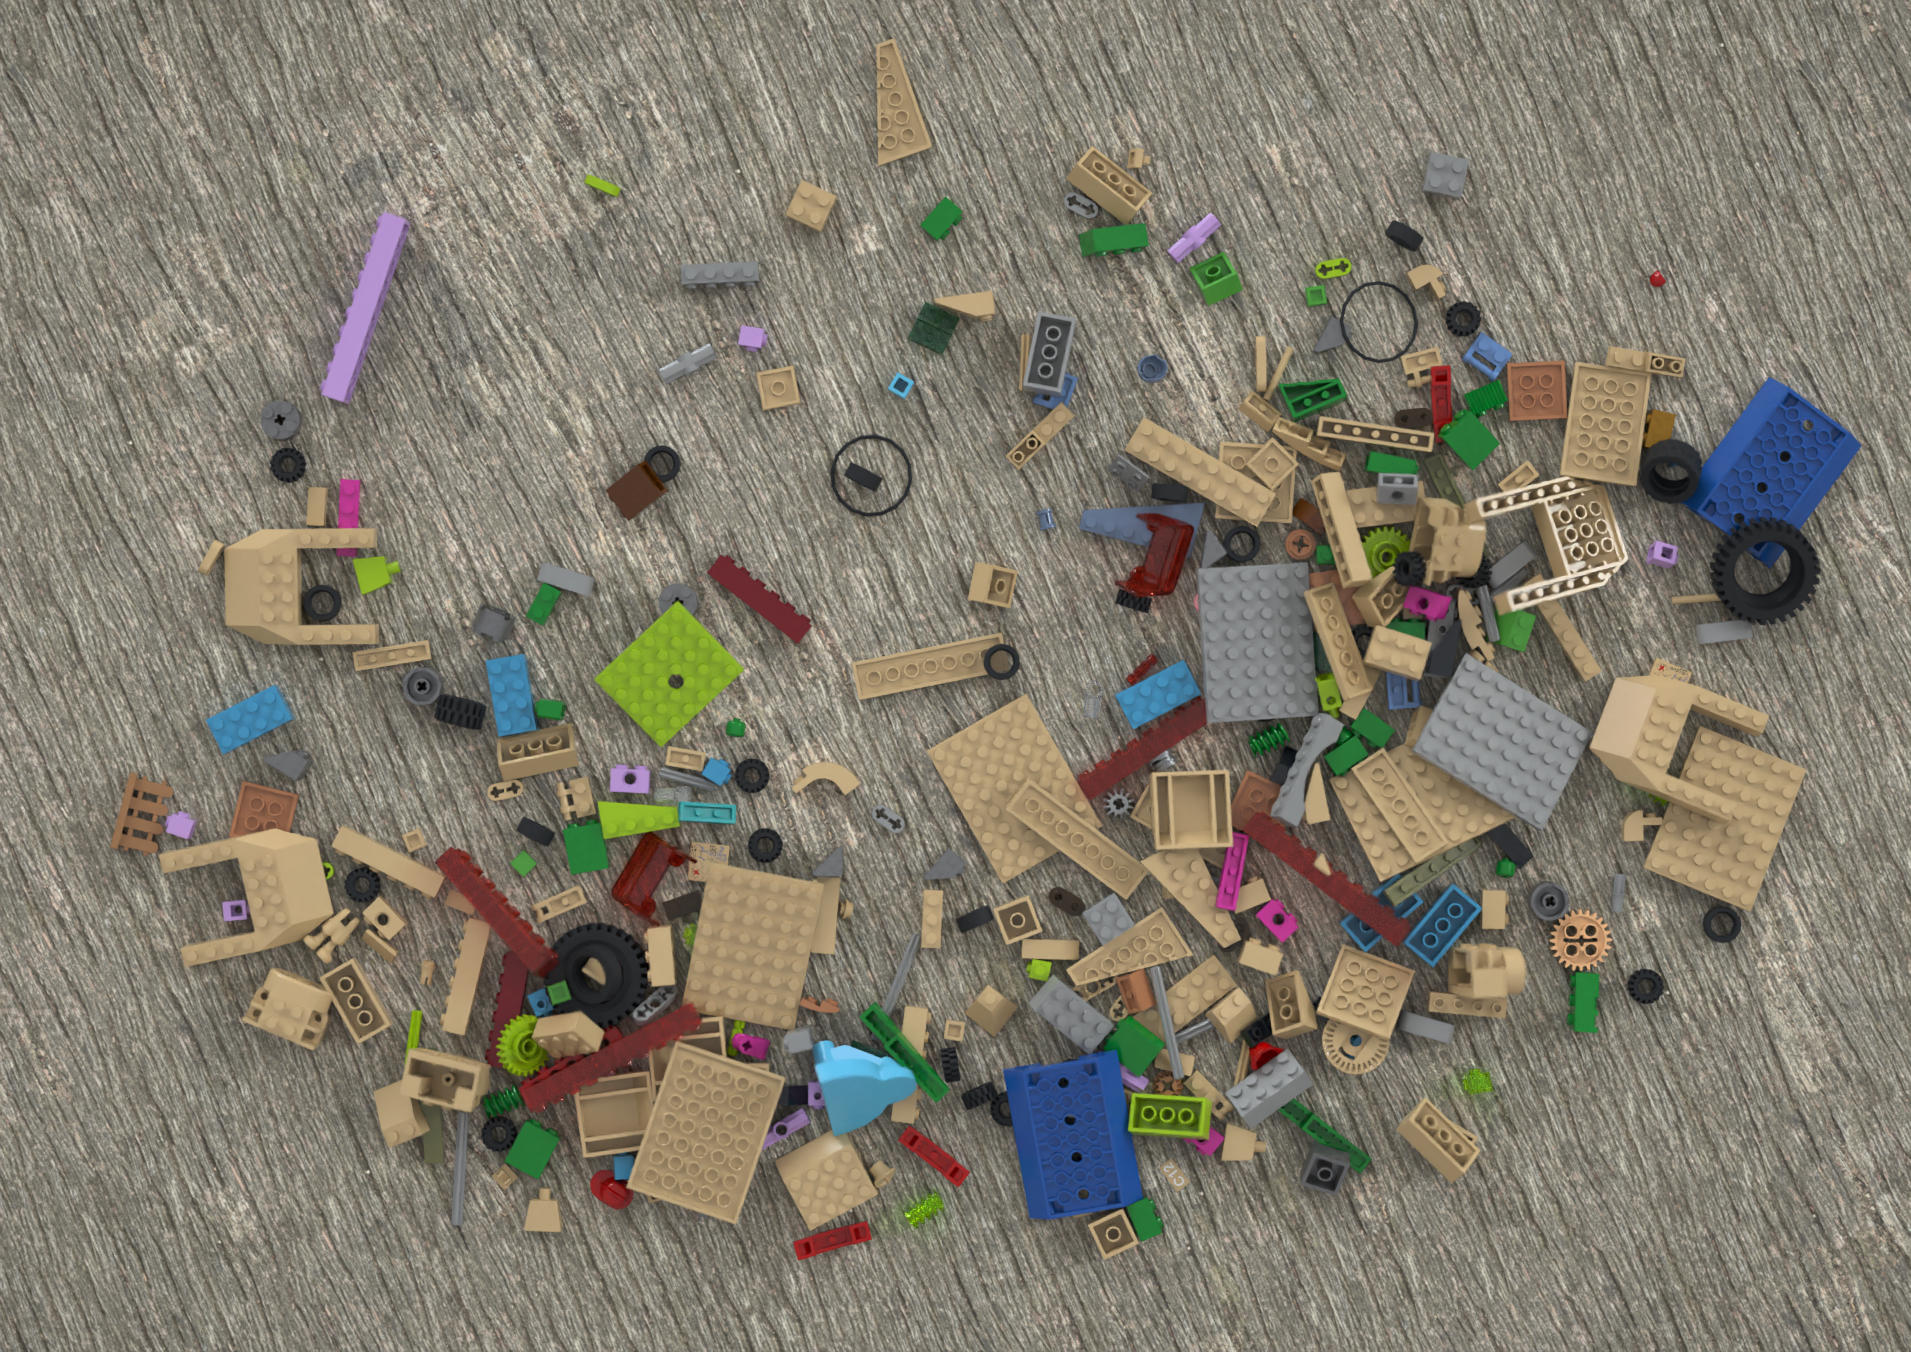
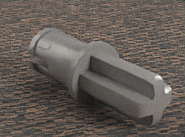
[1610,874,1626,912]

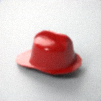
[1248,1042,1284,1071]
[590,1170,633,1209]

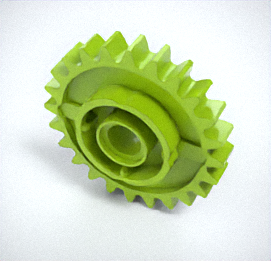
[1361,526,1411,579]
[496,1014,549,1077]

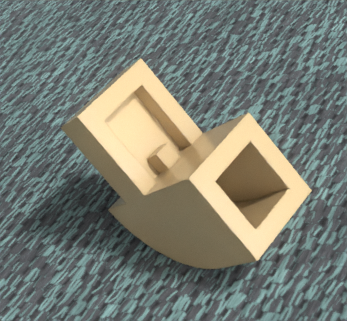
[1405,265,1446,300]
[1621,809,1662,841]

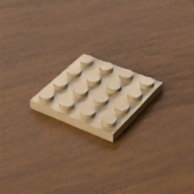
[1215,442,1297,524]
[1316,944,1415,1041]

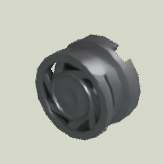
[1148,748,1178,772]

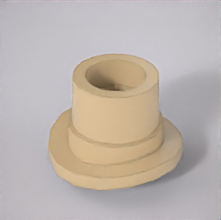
[869,1161,896,1188]

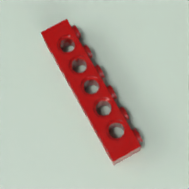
[518,1025,629,1108]

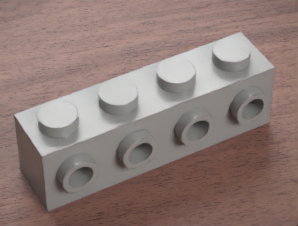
[681,261,760,289]
[1422,602,1458,679]

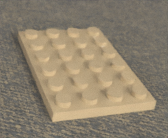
[1559,362,1652,487]

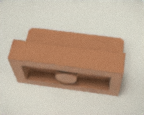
[1116,969,1156,1014]

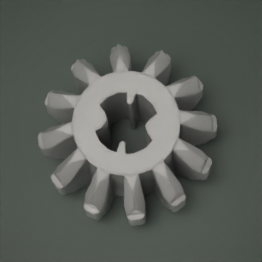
[1102,788,1135,820]

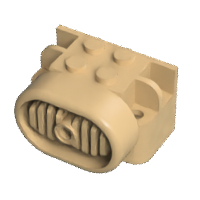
[1409,497,1486,585]
[1448,943,1526,998]
[242,968,334,1050]
[399,1048,491,1113]

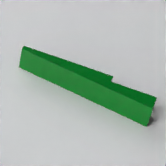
[859,1002,950,1103]
[1278,1098,1372,1174]

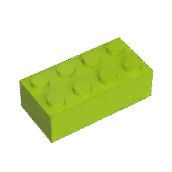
[1128,1093,1212,1140]

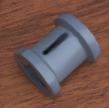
[1036,508,1057,531]

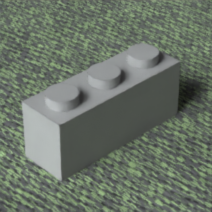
[783,1025,814,1054]

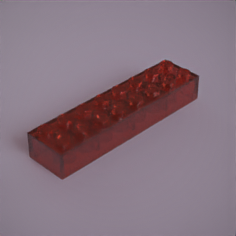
[434,847,560,978]

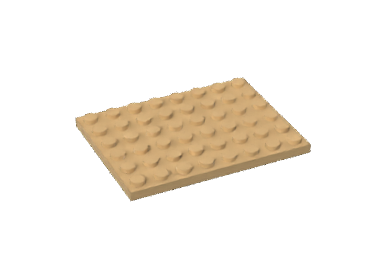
[926,693,1102,883]
[1643,726,1806,912]
[1329,743,1517,883]
[681,862,824,1030]
[626,1040,786,1224]

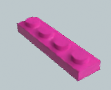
[337,479,361,557]
[1215,832,1249,911]

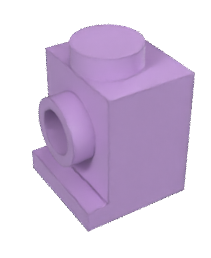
[1646,540,1678,569]
[222,899,251,921]

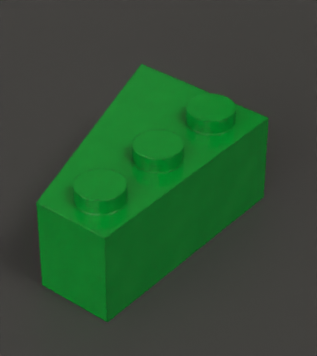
[1079,223,1149,257]
[1278,379,1347,423]
[1566,971,1599,1033]

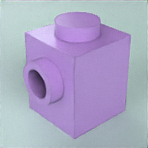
[738,325,768,352]
[165,811,197,839]
[808,1080,825,1109]

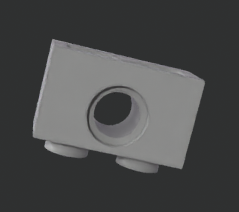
[1376,473,1418,505]

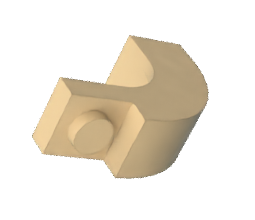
[791,762,861,795]

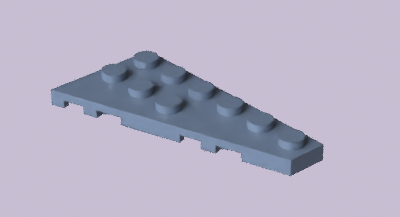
[1079,503,1205,558]

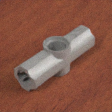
[658,343,717,384]

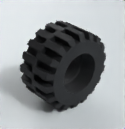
[434,694,487,730]

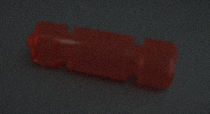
[1126,654,1158,686]

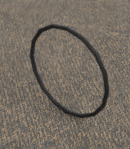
[1340,281,1418,363]
[830,435,912,517]

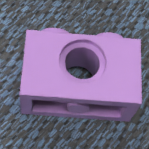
[610,765,651,793]

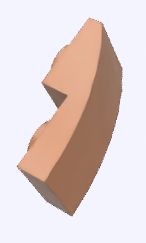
[799,995,841,1013]

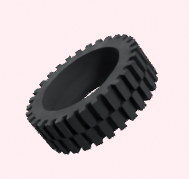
[1710,517,1821,625]
[543,923,649,1028]

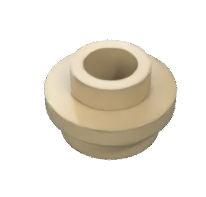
[838,900,853,919]

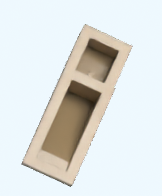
[1338,665,1382,720]
[1021,938,1080,960]

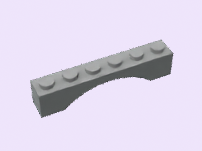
[1270,713,1344,827]

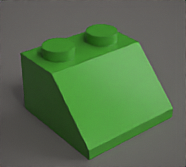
[1189,252,1243,306]
[1485,606,1536,652]

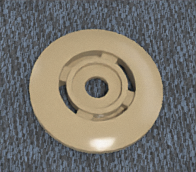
[1322,1019,1390,1074]

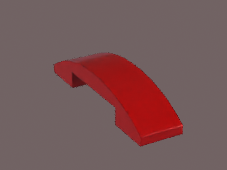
[1430,365,1452,443]
[898,1125,970,1188]
[793,1221,872,1261]

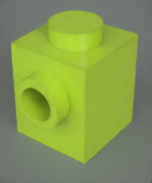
[1026,959,1052,981]

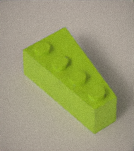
[597,801,681,839]

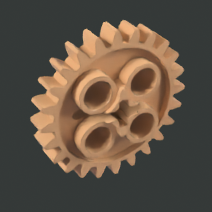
[1548,909,1612,971]

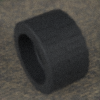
[1640,439,1702,504]

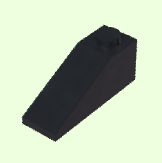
[1424,620,1462,677]
[1486,823,1533,869]

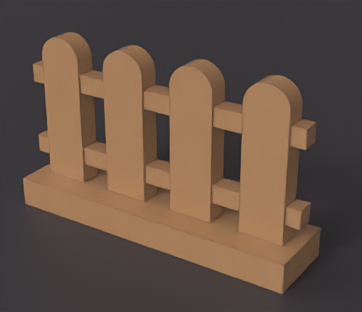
[110,772,173,856]

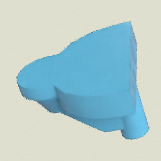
[812,1040,917,1136]

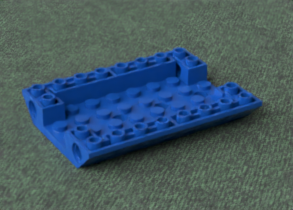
[1681,377,1862,569]
[1003,1050,1143,1220]

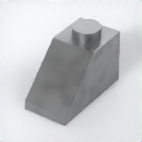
[1313,317,1353,354]
[924,848,967,880]

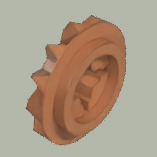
[1285,529,1316,560]
[1152,1070,1183,1096]

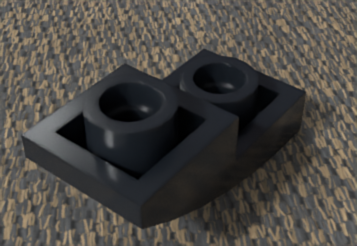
[1240,1013,1273,1048]

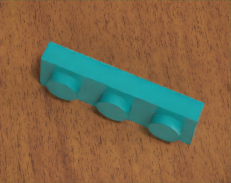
[678,801,736,825]

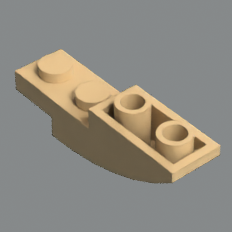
[1605,346,1685,378]
[1006,402,1075,470]
[1457,586,1495,662]

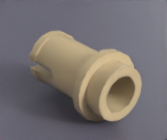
[419,960,436,985]

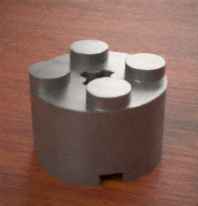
[261,401,303,440]
[659,584,699,616]
[472,604,516,643]
[403,667,444,706]
[1528,881,1569,921]

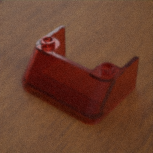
[1115,513,1194,597]
[611,831,698,927]

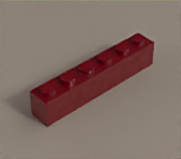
[707,555,812,644]
[485,951,532,1068]

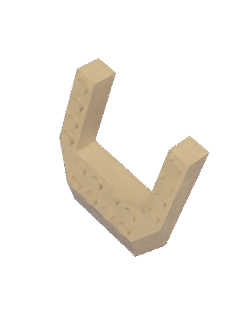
[1464,476,1629,615]
[224,528,379,645]
[1589,676,1769,824]
[159,828,334,967]

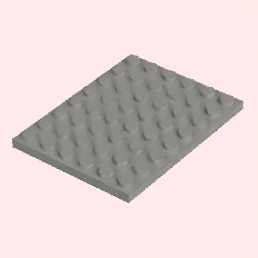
[1196,562,1318,723]
[1411,653,1593,831]

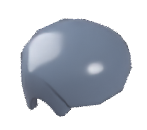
[1137,355,1168,383]

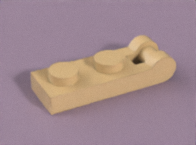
[531,885,587,924]
[1183,1069,1235,1121]

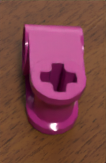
[731,1033,771,1060]

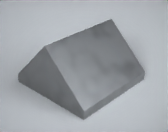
[1199,530,1227,569]
[812,845,844,877]

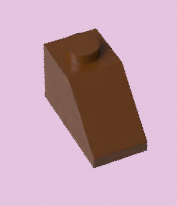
[1292,498,1326,536]

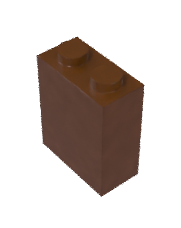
[606,460,668,521]

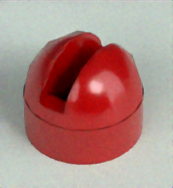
[1650,270,1666,287]

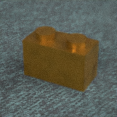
[1642,409,1676,449]

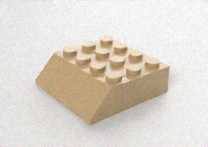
[1149,770,1233,850]
[646,1016,728,1101]
[573,1071,654,1158]
[775,1130,878,1231]

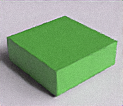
[1305,285,1327,307]
[510,850,538,877]
[547,980,572,1005]

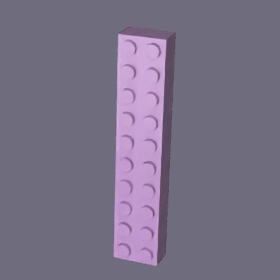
[320,212,411,404]

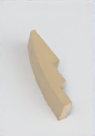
[1272,417,1347,472]

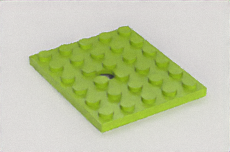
[594,600,744,747]

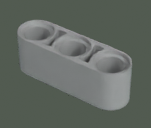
[1488,540,1537,589]
[537,562,595,597]
[1695,619,1753,644]
[1397,1010,1455,1044]

